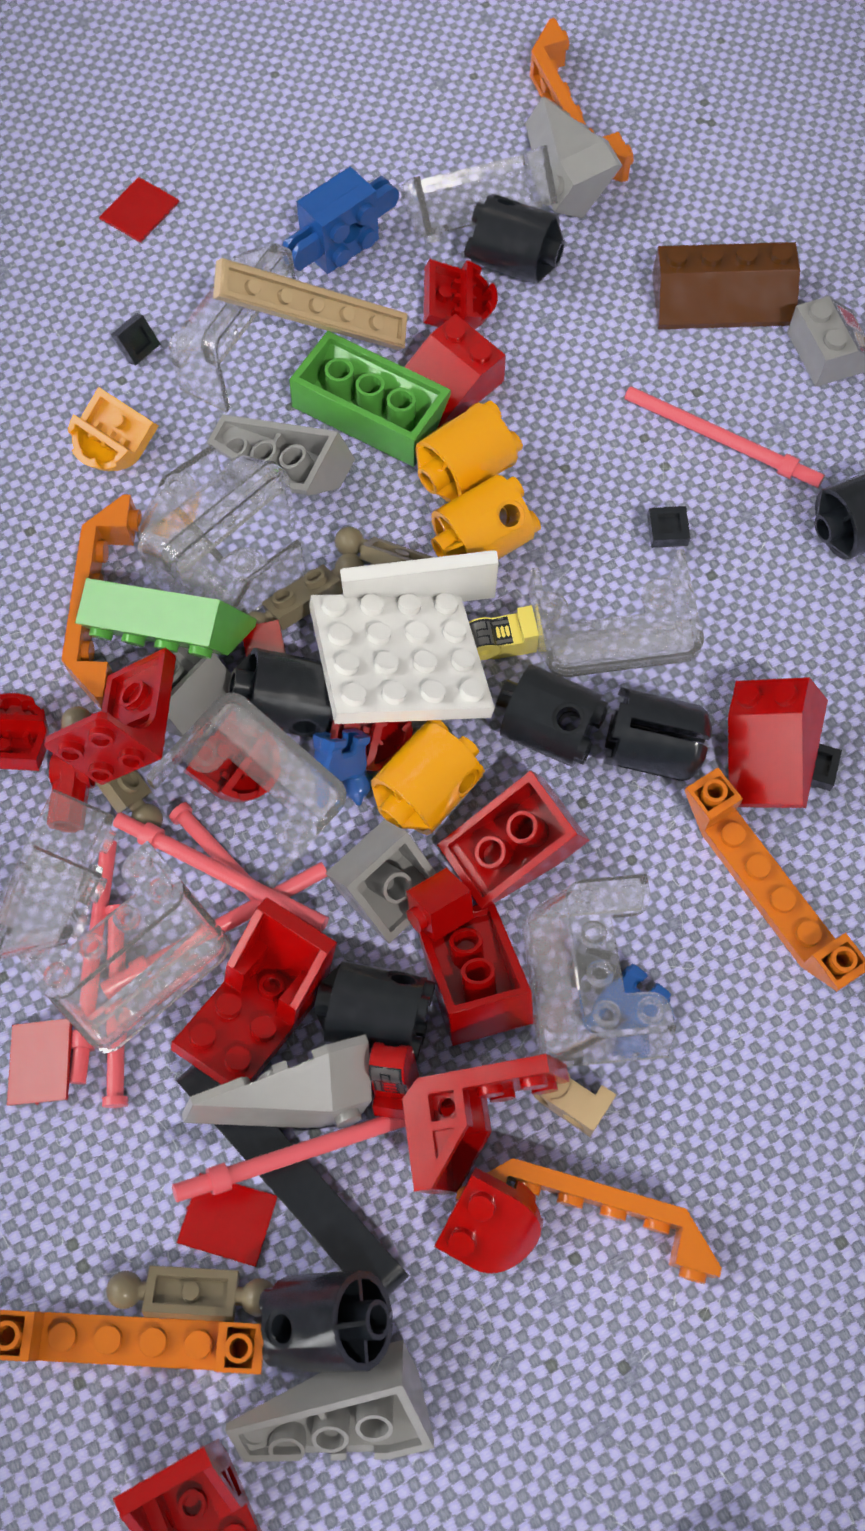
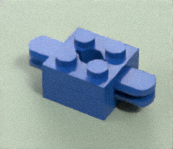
[281,166,399,275]

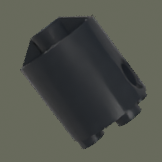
[464,194,565,284]
[814,474,865,559]
[228,648,334,738]
[495,664,609,767]
[314,959,436,1062]
[259,1270,393,1372]

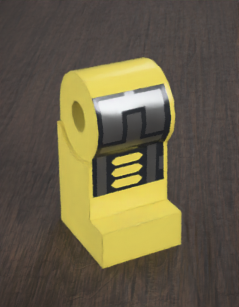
[469,605,539,660]

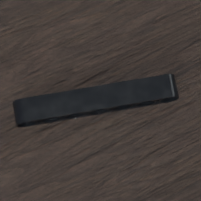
[176,1065,409,1296]

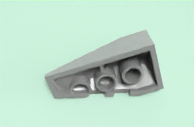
[525,97,623,218]
[207,414,355,496]
[182,1035,372,1128]
[225,1340,434,1462]

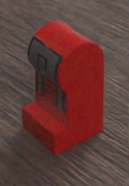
[369,1042,420,1120]

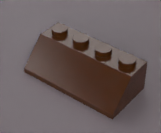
[652,242,800,330]

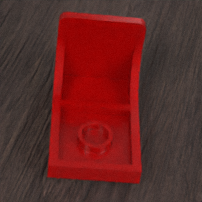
[44,647,176,785]

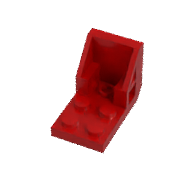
[171,897,337,1085]
[402,1054,570,1195]
[113,1438,262,1531]

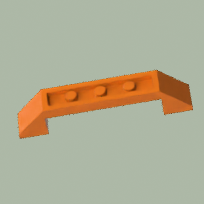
[530,18,634,182]
[61,494,142,710]
[684,768,865,992]
[455,1158,722,1284]
[0,1310,264,1375]

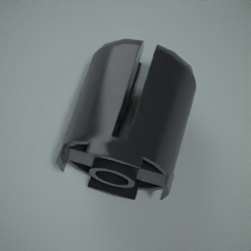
[603,687,712,781]

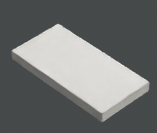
[340,550,499,602]

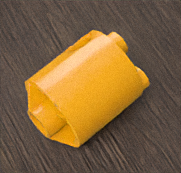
[415,400,523,502]
[431,474,541,560]
[371,720,485,835]

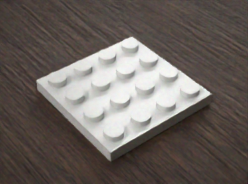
[309,593,495,724]

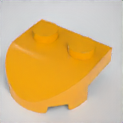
[68,387,159,471]

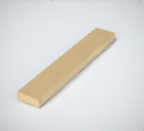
[213,258,408,350]

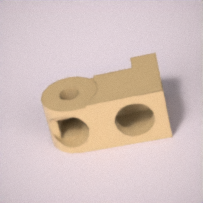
[534,1073,616,1137]

